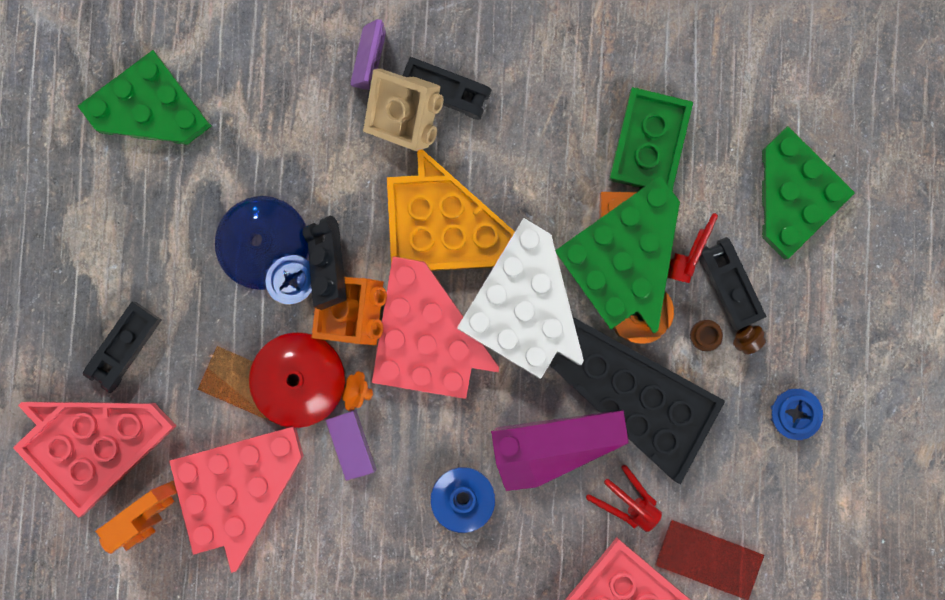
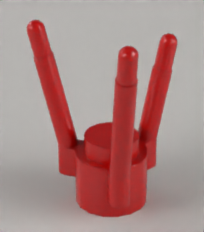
[667,213,718,283]
[586,465,662,532]

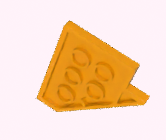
[387,149,515,271]

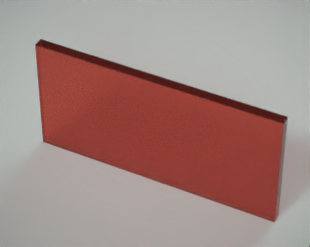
[655,519,764,600]

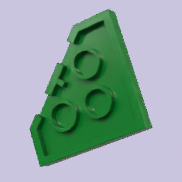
[78,50,212,145]
[762,126,855,260]

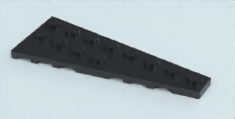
[549,317,725,485]

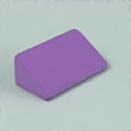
[351,19,386,90]
[326,410,377,481]

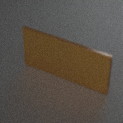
[197,346,299,428]

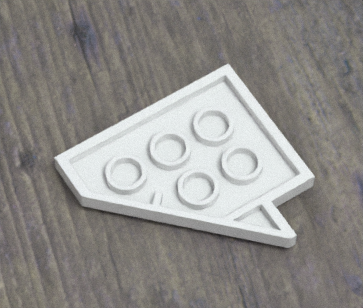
[457,218,584,379]

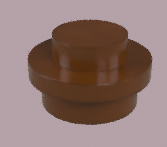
[690,320,723,351]
[733,325,766,355]

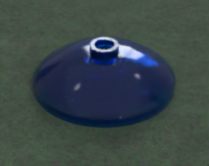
[215,196,308,290]

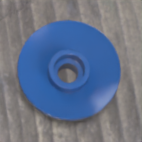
[431,467,495,533]

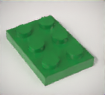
[608,87,693,191]

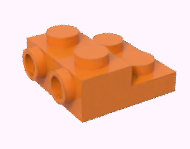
[311,277,387,345]
[95,480,177,554]

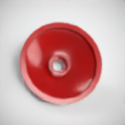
[249,332,345,428]

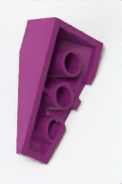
[491,410,629,491]

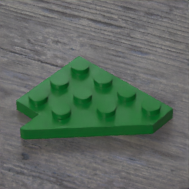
[555,176,680,334]

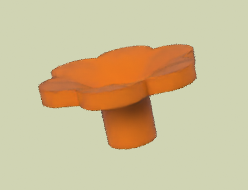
[342,371,373,411]

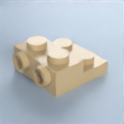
[363,68,443,151]

